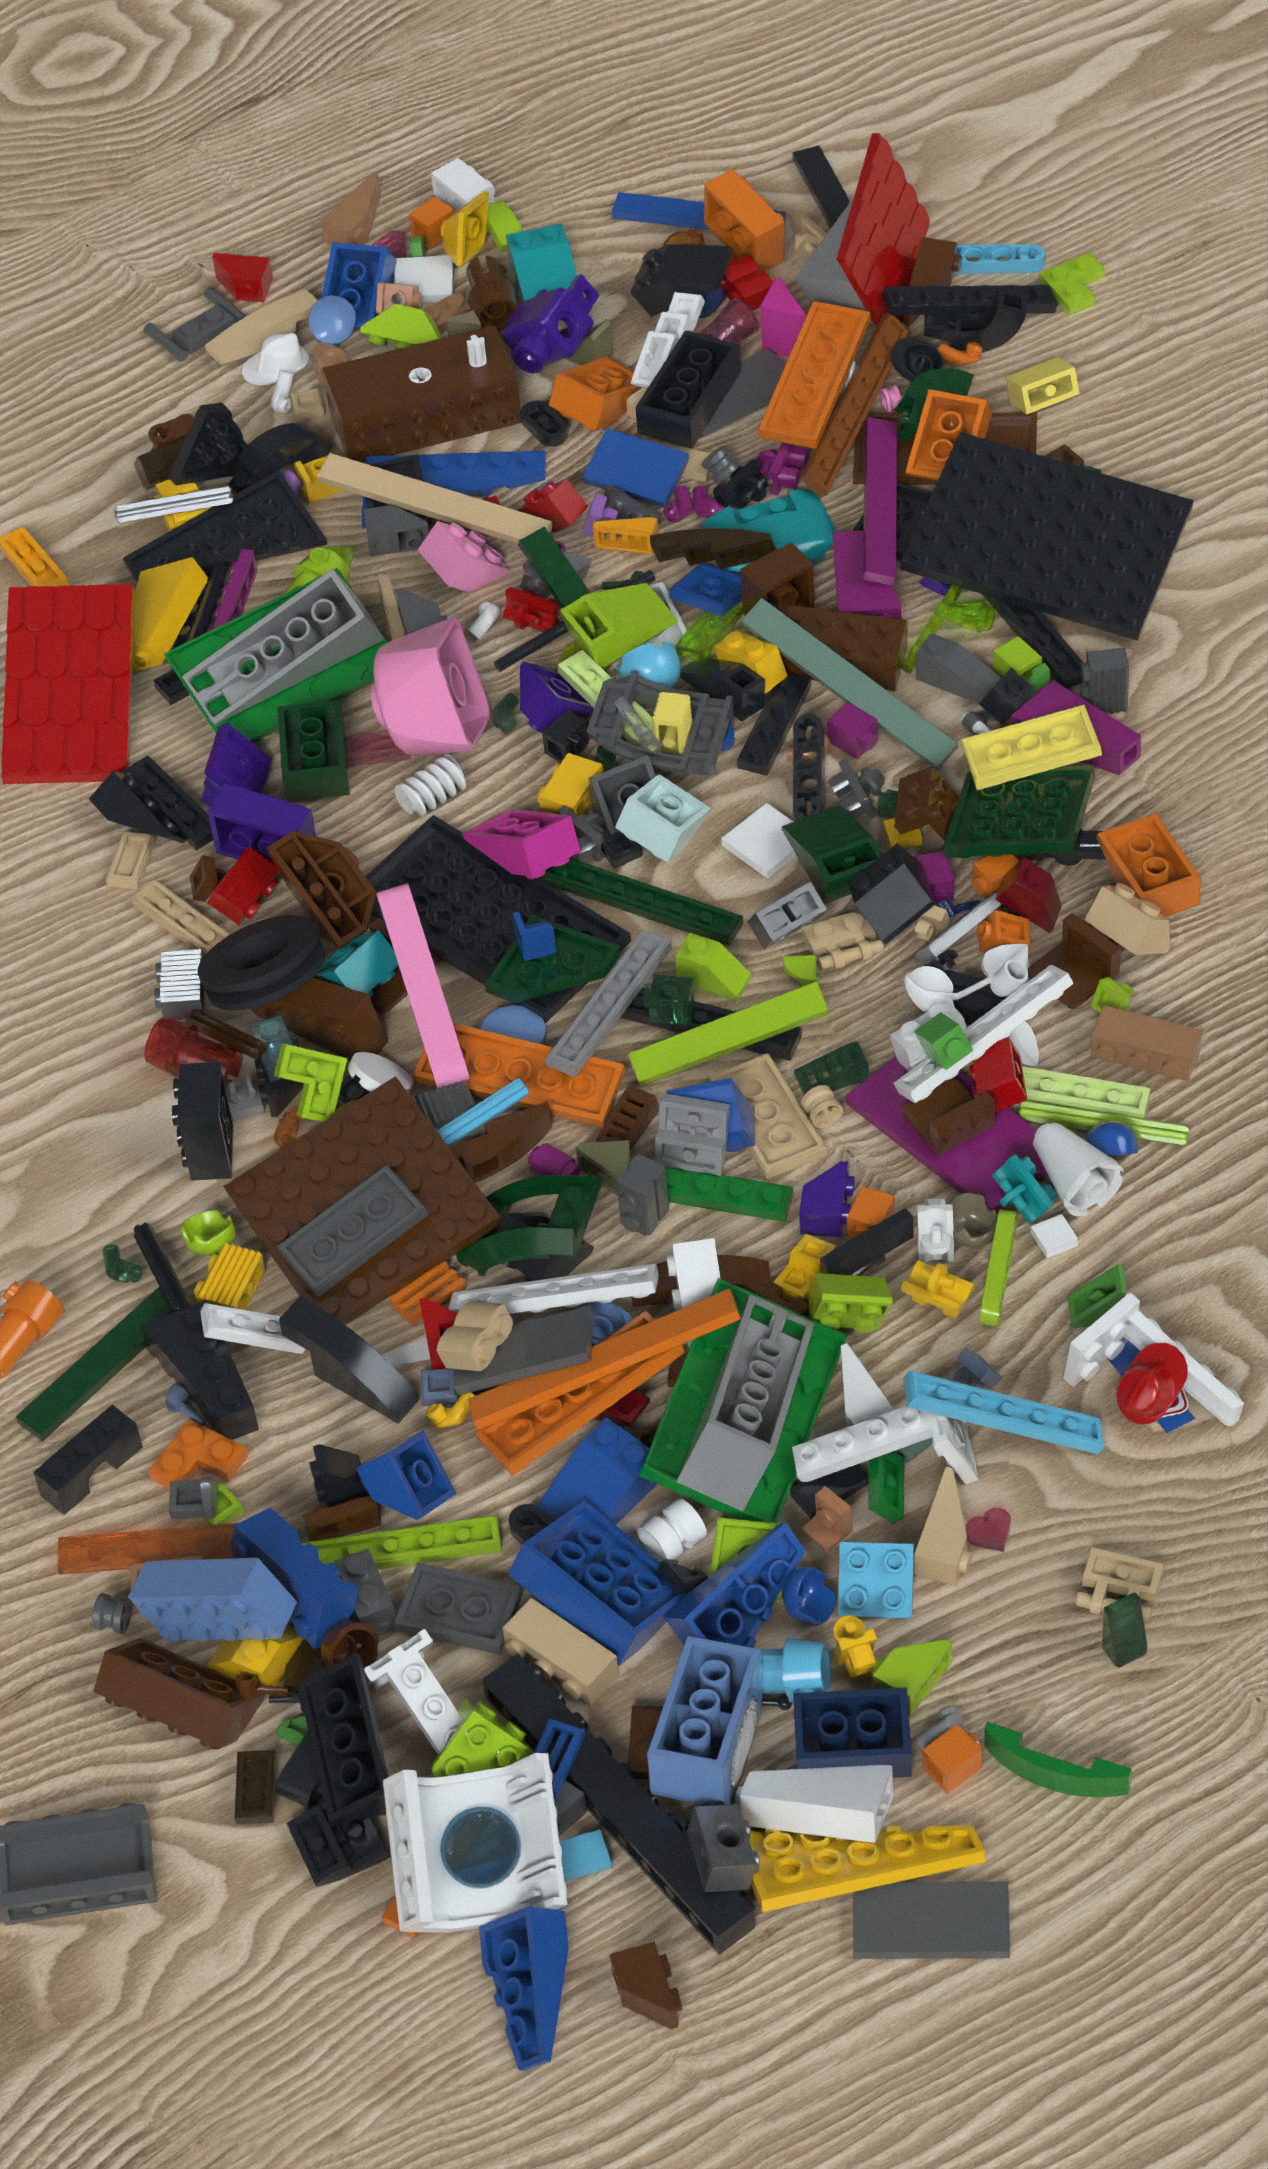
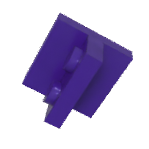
[201,722,272,807]

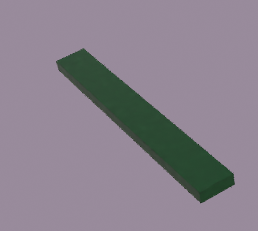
[538,858,743,946]

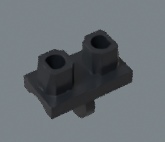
[713,459,768,511]

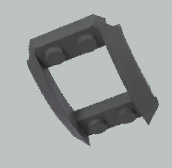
[587,671,734,776]

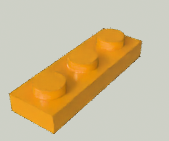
[0,526,69,587]

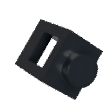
[542,710,589,763]

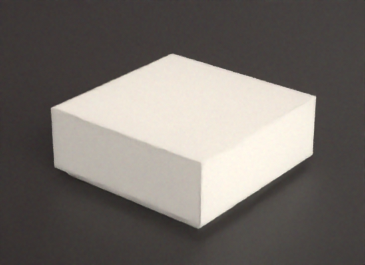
[1031,1214,1078,1258]

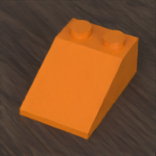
[549,356,643,431]
[905,389,992,481]
[1097,813,1201,917]

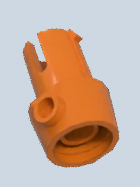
[0,1280,65,1379]

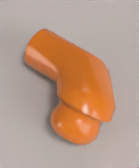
[937,342,982,366]

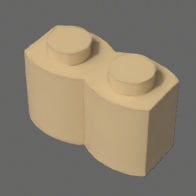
[436,1301,513,1371]

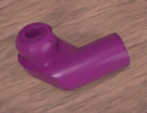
[663,486,693,523]
[693,486,725,519]

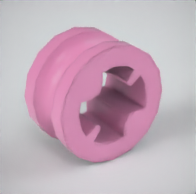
[879,385,901,413]

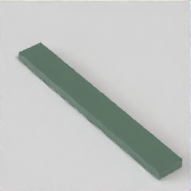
[742,598,958,771]

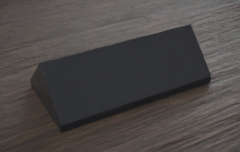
[298,1654,389,1824]

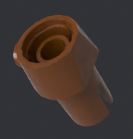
[466,255,517,331]

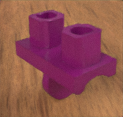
[756,442,809,495]

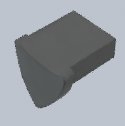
[169,1476,218,1519]

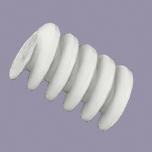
[394,753,467,816]

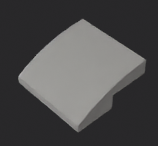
[655,1093,730,1176]

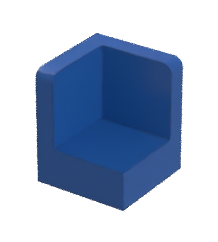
[512,911,556,961]

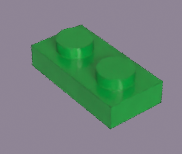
[868,1451,904,1524]

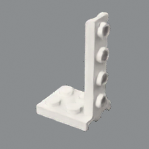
[1063,1293,1244,1426]
[792,1406,979,1485]
[364,1629,463,1755]

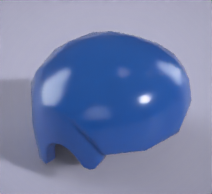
[1083,1121,1138,1157]
[782,1566,836,1626]

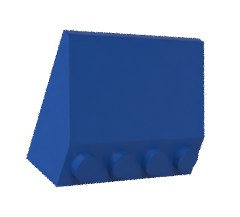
[508,1500,689,1666]

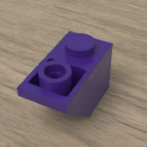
[799,1161,855,1238]

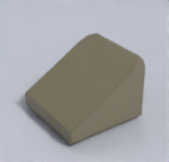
[446,310,481,337]

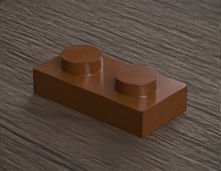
[303,1495,380,1542]
[628,1705,663,1779]

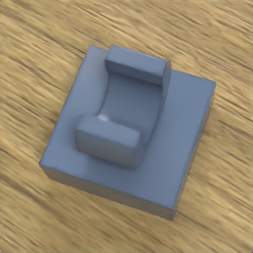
[953,1348,1003,1388]

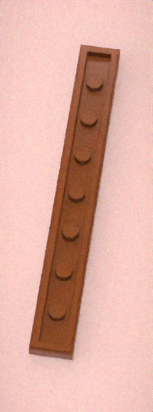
[800,312,909,498]

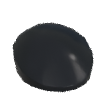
[891,338,944,382]

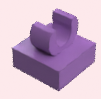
[581,493,618,538]

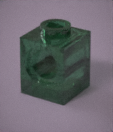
[644,974,695,1025]

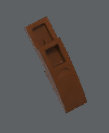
[449,1102,552,1183]

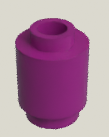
[528,1143,581,1176]

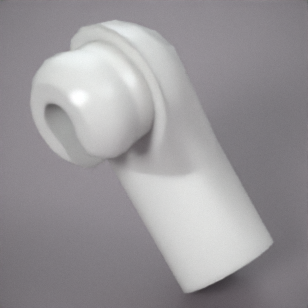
[270,370,294,413]

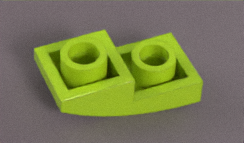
[487,200,524,252]

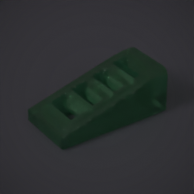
[794,1041,869,1095]
[1102,1592,1147,1668]

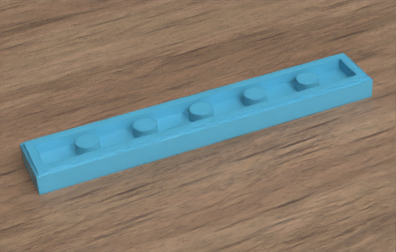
[904,1370,1104,1454]

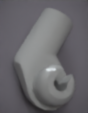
[915,1706,963,1749]

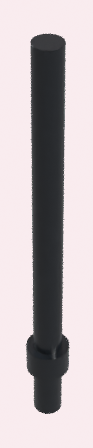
[494,570,656,672]

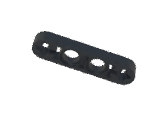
[793,713,825,821]

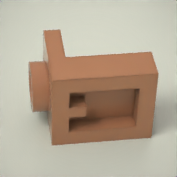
[802,1486,853,1552]

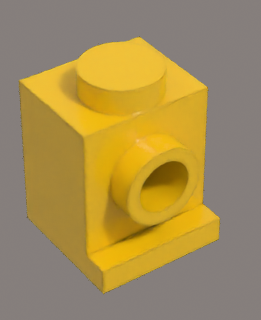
[295,455,342,503]

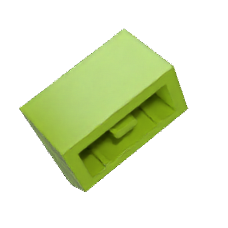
[809,1273,892,1333]

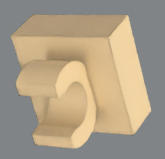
[914,906,951,943]

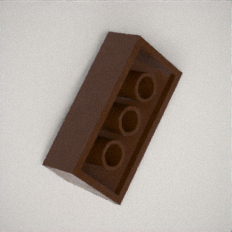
[93,1638,266,1750]

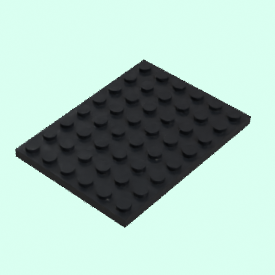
[900,432,1194,641]

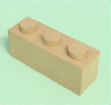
[502,1598,619,1706]

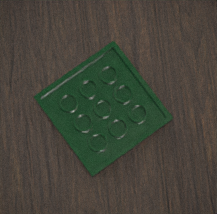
[943,765,1096,859]

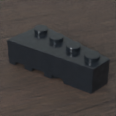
[140,1301,259,1440]

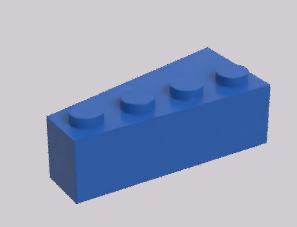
[231,1507,359,1650]

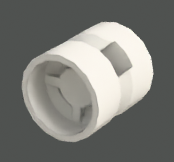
[638,1498,707,1561]

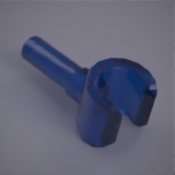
[934,897,980,918]

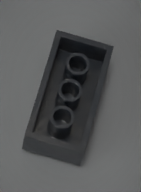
[635,330,742,448]

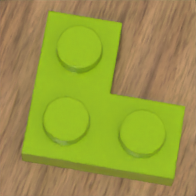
[1039,252,1105,315]
[274,1043,347,1122]

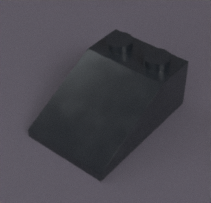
[630,245,733,317]

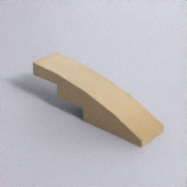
[205,289,318,365]

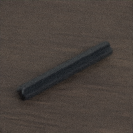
[133,1222,192,1313]

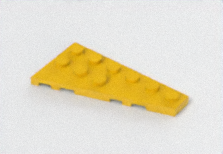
[749,1826,986,1912]

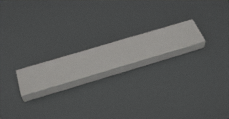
[546,929,671,1077]

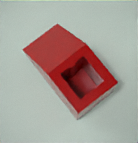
[518,479,589,532]

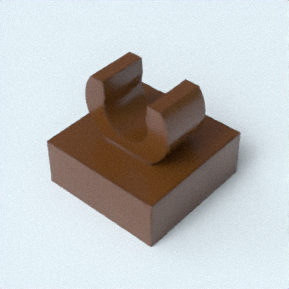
[190,855,226,902]

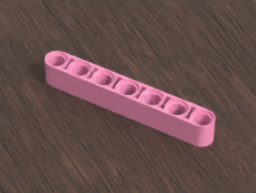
[376,883,470,1089]

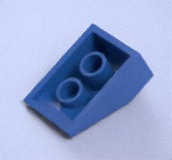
[322,242,397,330]
[537,1417,658,1525]

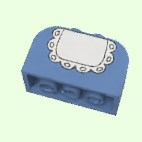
[647,1636,763,1806]

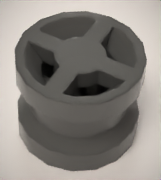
[701,445,739,483]
[92,1593,132,1634]

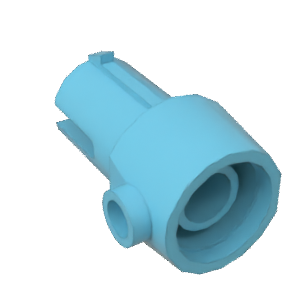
[761,1638,831,1703]

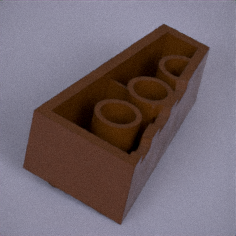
[250,978,388,1061]

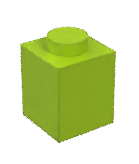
[993,636,1042,682]

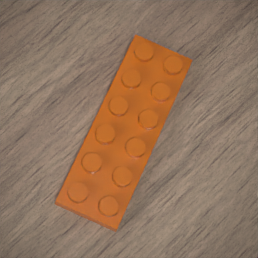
[758,301,871,449]
[413,1023,626,1128]
[474,1311,685,1476]

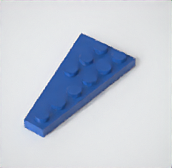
[361,450,546,529]

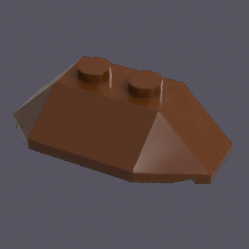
[267,830,377,949]

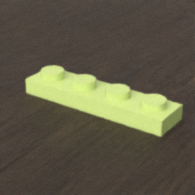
[558,650,654,746]
[1021,1066,1151,1119]

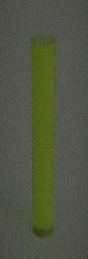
[901,585,963,673]

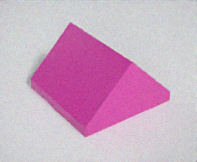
[760,278,805,357]

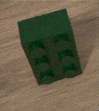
[277,700,350,802]

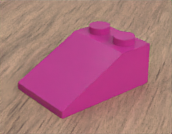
[463,809,581,879]

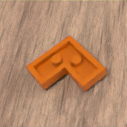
[148,1419,249,1489]

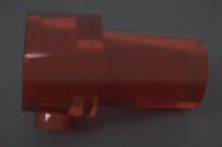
[144,1017,243,1087]

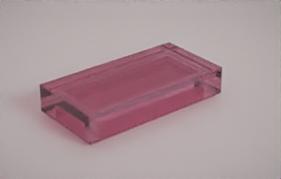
[345,732,411,767]

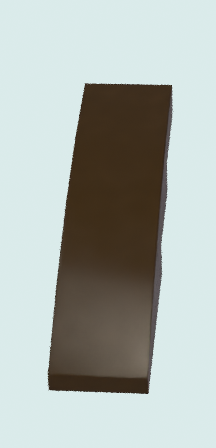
[650,528,777,569]

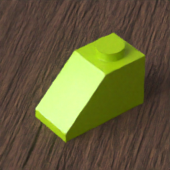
[675,933,751,1001]
[871,1639,952,1716]

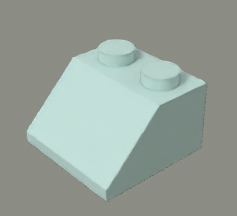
[615,774,711,863]

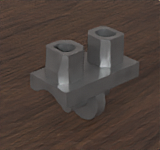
[828,758,885,820]
[557,805,606,862]

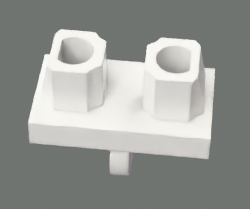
[917,1199,954,1263]

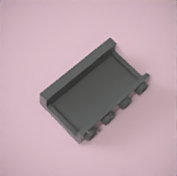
[0,1803,157,1926]

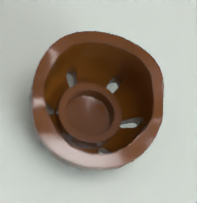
[320,1620,379,1668]

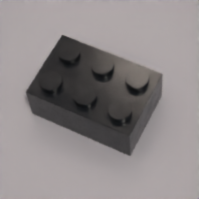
[172,1062,234,1181]

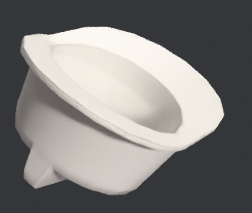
[242,333,309,386]

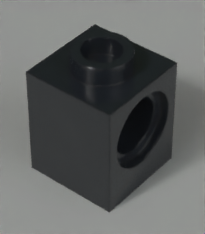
[979,668,1035,725]

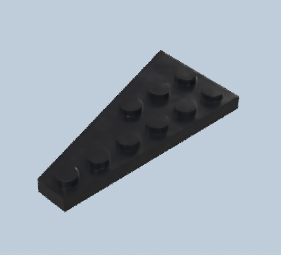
[123,470,327,582]

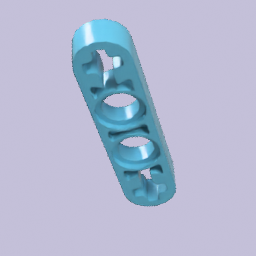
[954,244,1045,274]

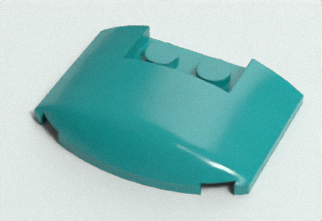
[701,490,836,572]

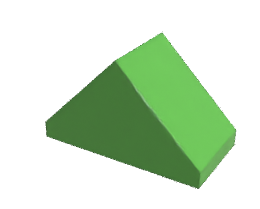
[1067,1264,1127,1328]

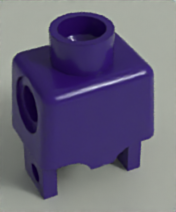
[502,274,600,374]

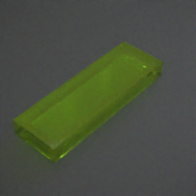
[675,605,743,663]

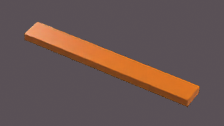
[468,1288,741,1430]

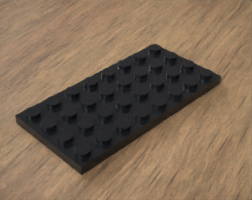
[365,815,631,1023]

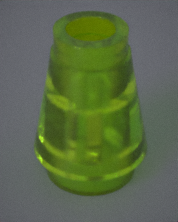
[946,602,995,633]

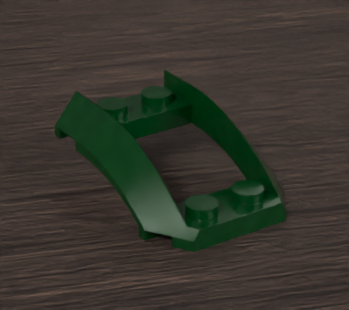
[456,1175,603,1276]

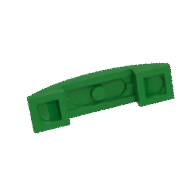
[984,1722,1132,1797]

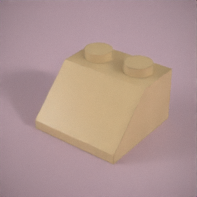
[1085,883,1170,955]

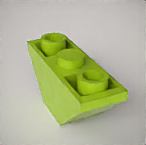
[360,304,444,349]

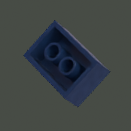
[793,1688,912,1778]

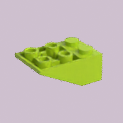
[560,583,678,669]

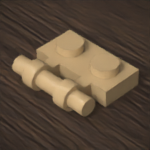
[802,910,884,971]
[1076,1547,1164,1623]

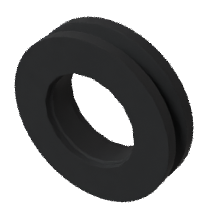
[197,915,326,1011]

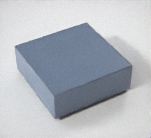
[421,1368,458,1406]

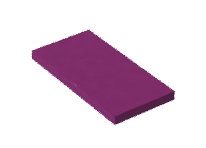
[846,1056,1047,1214]

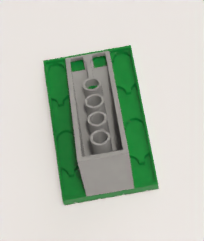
[164,568,388,743]
[639,1278,848,1523]

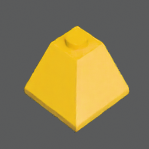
[441,191,489,267]
[207,1626,303,1686]

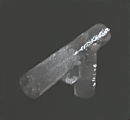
[614,696,662,754]

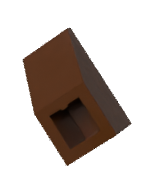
[610,1941,683,2029]

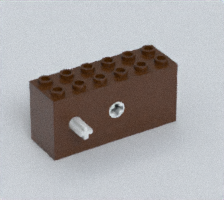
[322,325,521,463]

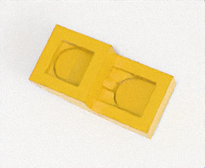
[774,1234,837,1302]

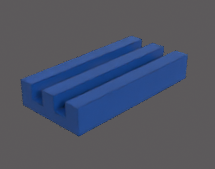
[533,1719,586,1799]

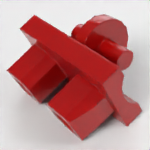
[503,587,561,632]

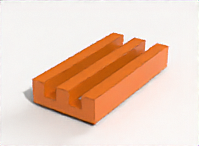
[389,1261,466,1326]

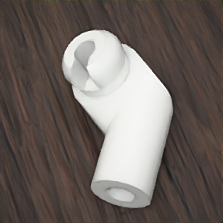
[467,602,500,641]

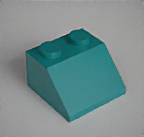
[312,930,398,997]

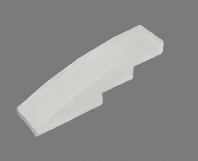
[631,292,705,387]

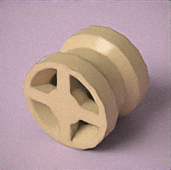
[801,1085,843,1128]

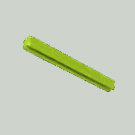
[1019,1101,1189,1145]

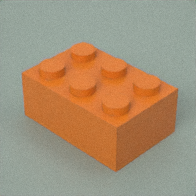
[704,169,785,271]

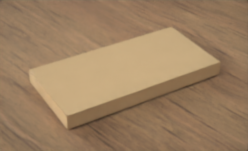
[707,1053,828,1180]

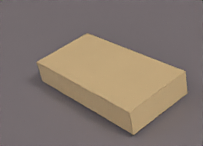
[106,831,155,890]

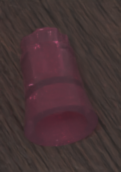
[700,299,759,344]

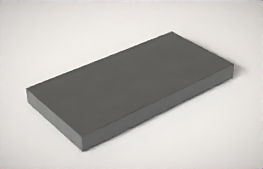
[701,348,785,438]
[276,1165,429,1298]
[454,1305,595,1395]
[853,1882,1010,1959]

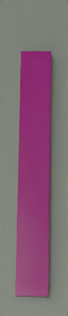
[863,417,897,585]

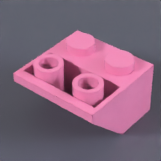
[418,521,509,592]

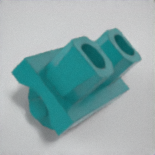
[992,1155,1057,1224]

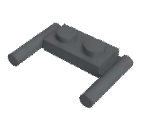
[144,287,246,362]

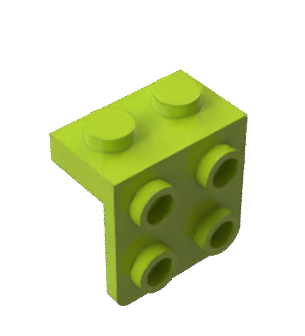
[431,1698,533,1777]

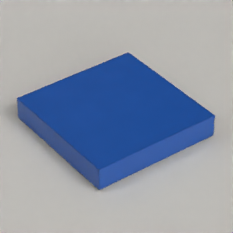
[669,563,742,617]

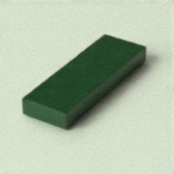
[518,526,590,609]

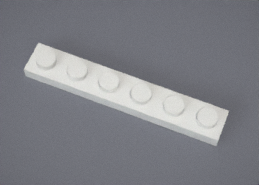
[893,965,1074,1103]
[448,1263,659,1316]

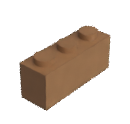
[1091,1005,1202,1081]

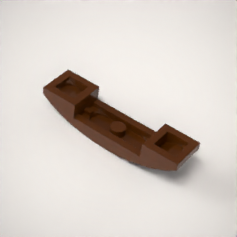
[632,1255,771,1307]

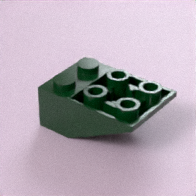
[781,805,882,904]

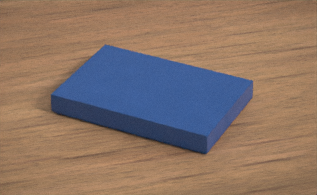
[582,428,690,508]

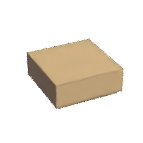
[290,388,325,421]

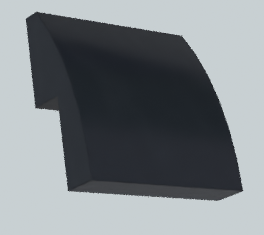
[286,1805,391,1887]

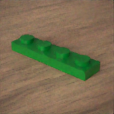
[664,1166,794,1222]

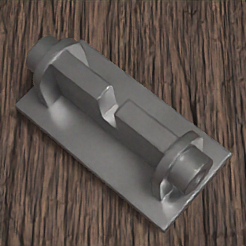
[604,484,662,526]

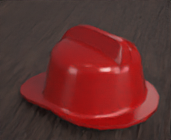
[1116,1343,1188,1424]

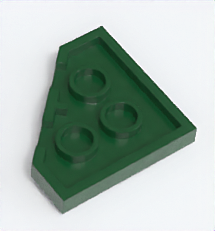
[485,915,620,1003]

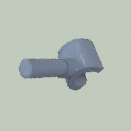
[165,1385,205,1426]

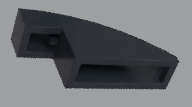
[279,1295,420,1424]

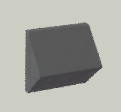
[588,755,656,836]

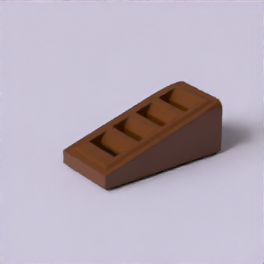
[595,1085,658,1150]

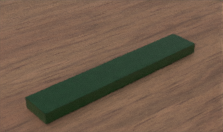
[16,1287,173,1442]

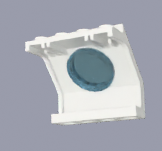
[383,1753,567,1933]

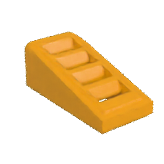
[593,517,659,555]

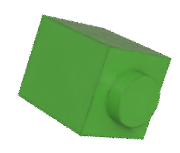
[914,1012,973,1070]

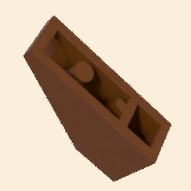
[904,237,962,326]

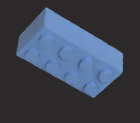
[128,1558,297,1642]

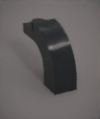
[923,287,1028,352]
[228,423,333,493]

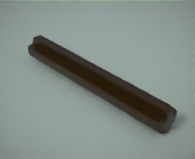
[185,1009,267,1060]

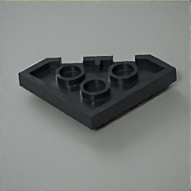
[168,402,248,485]

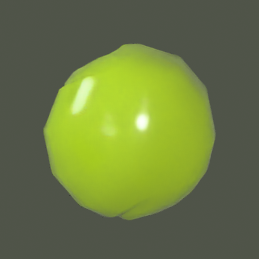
[180,1210,235,1256]

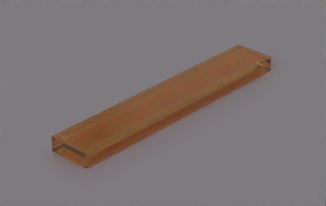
[58,1523,238,1575]

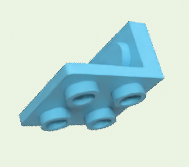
[838,1542,915,1618]

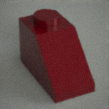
[995,857,1062,933]

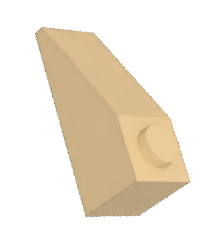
[914,1467,972,1586]

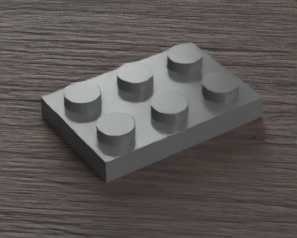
[394,1562,523,1655]

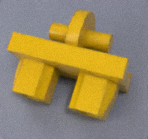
[901,1260,974,1318]
[833,1615,877,1681]

